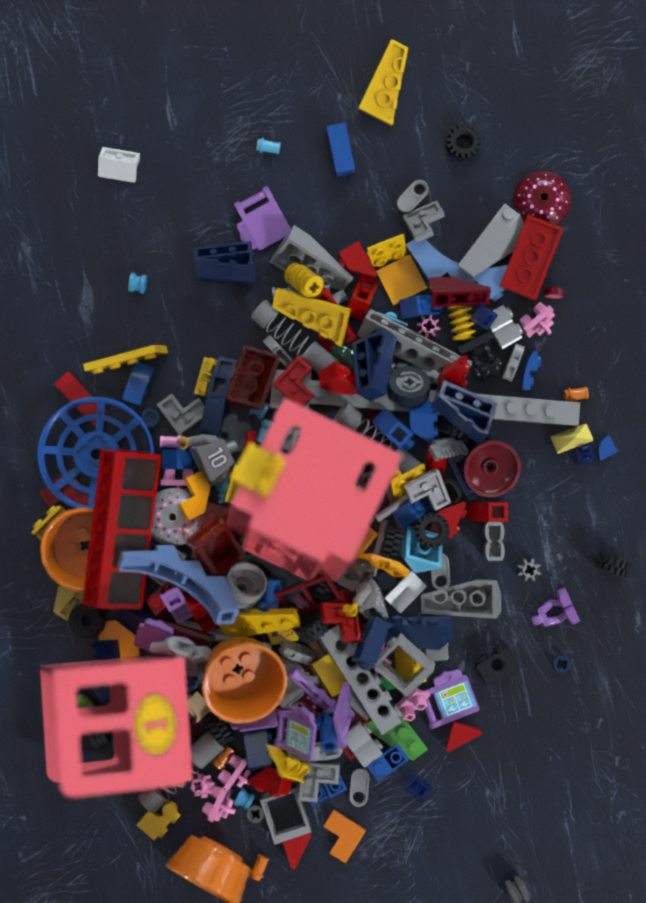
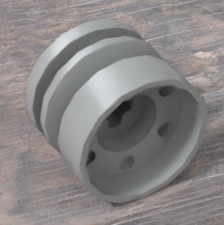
[225,562,267,612]

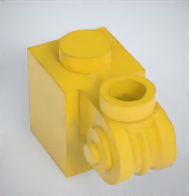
[137,801,181,840]

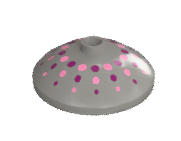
[151,488,203,546]

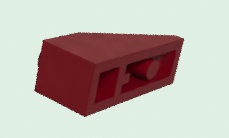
[429,277,491,308]

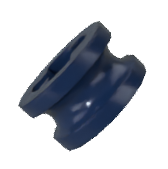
[552,655,571,673]

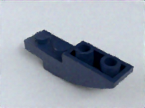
[200,356,238,437]

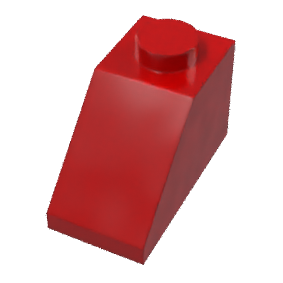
[337,241,378,279]
[348,275,379,321]

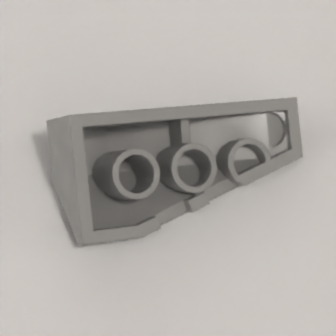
[457,204,524,278]
[270,225,353,290]
[421,579,501,619]

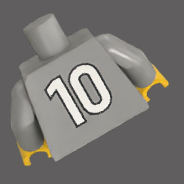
[178,434,238,486]
[342,575,389,625]

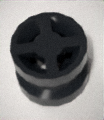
[88,731,111,750]

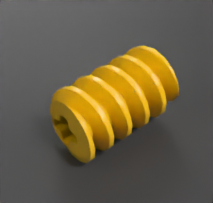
[284,262,324,298]
[447,306,477,341]

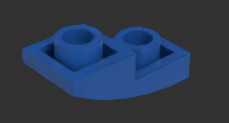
[521,351,541,391]
[122,362,154,406]
[309,773,347,806]

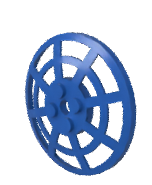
[38,397,154,509]

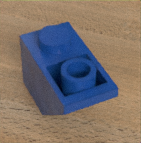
[399,295,444,319]
[410,402,438,445]
[372,408,414,449]
[162,450,198,469]
[392,496,431,528]
[367,743,409,782]

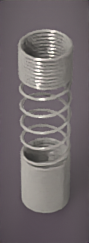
[251,300,339,376]
[333,403,421,474]
[138,730,224,814]

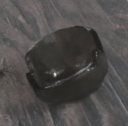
[442,477,462,507]
[344,558,375,582]

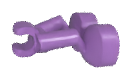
[532,587,580,627]

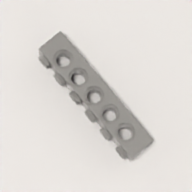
[357,309,472,376]
[319,624,403,735]

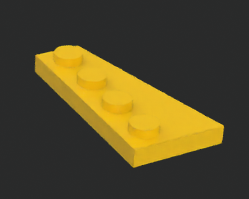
[272,288,351,347]

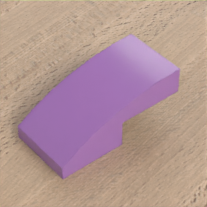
[160,586,193,624]

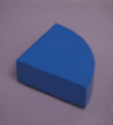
[598,435,618,461]

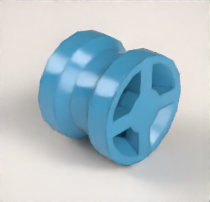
[128,273,147,294]
[248,397,270,421]
[233,787,256,812]

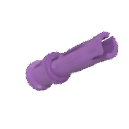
[287,667,337,714]

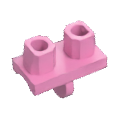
[520,302,555,338]
[161,469,194,492]
[394,688,430,721]
[218,754,252,791]
[202,786,236,822]

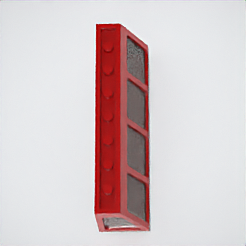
[82,449,161,609]

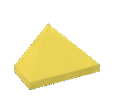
[550,423,593,454]
[53,586,84,621]

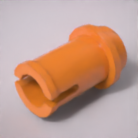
[563,387,589,402]
[212,744,236,770]
[249,854,269,881]

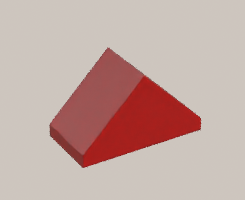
[445,721,482,752]
[283,831,312,870]

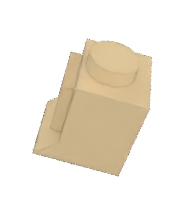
[187,691,211,725]

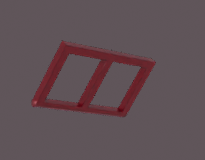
[275,574,343,616]

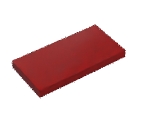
[499,215,564,301]

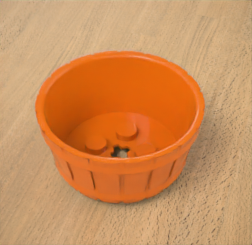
[41,508,126,592]
[202,637,287,723]
[165,835,250,903]

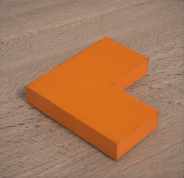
[323,809,366,863]

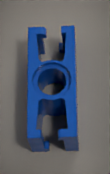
[326,122,355,177]

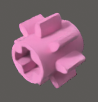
[416,315,440,338]
[190,773,215,798]

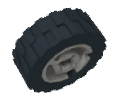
[387,366,431,408]

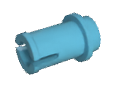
[256,138,281,154]
[256,419,273,443]

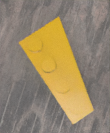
[358,39,408,126]
[83,345,168,374]
[218,608,301,637]

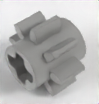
[517,558,541,581]

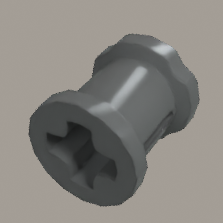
[247,802,264,823]

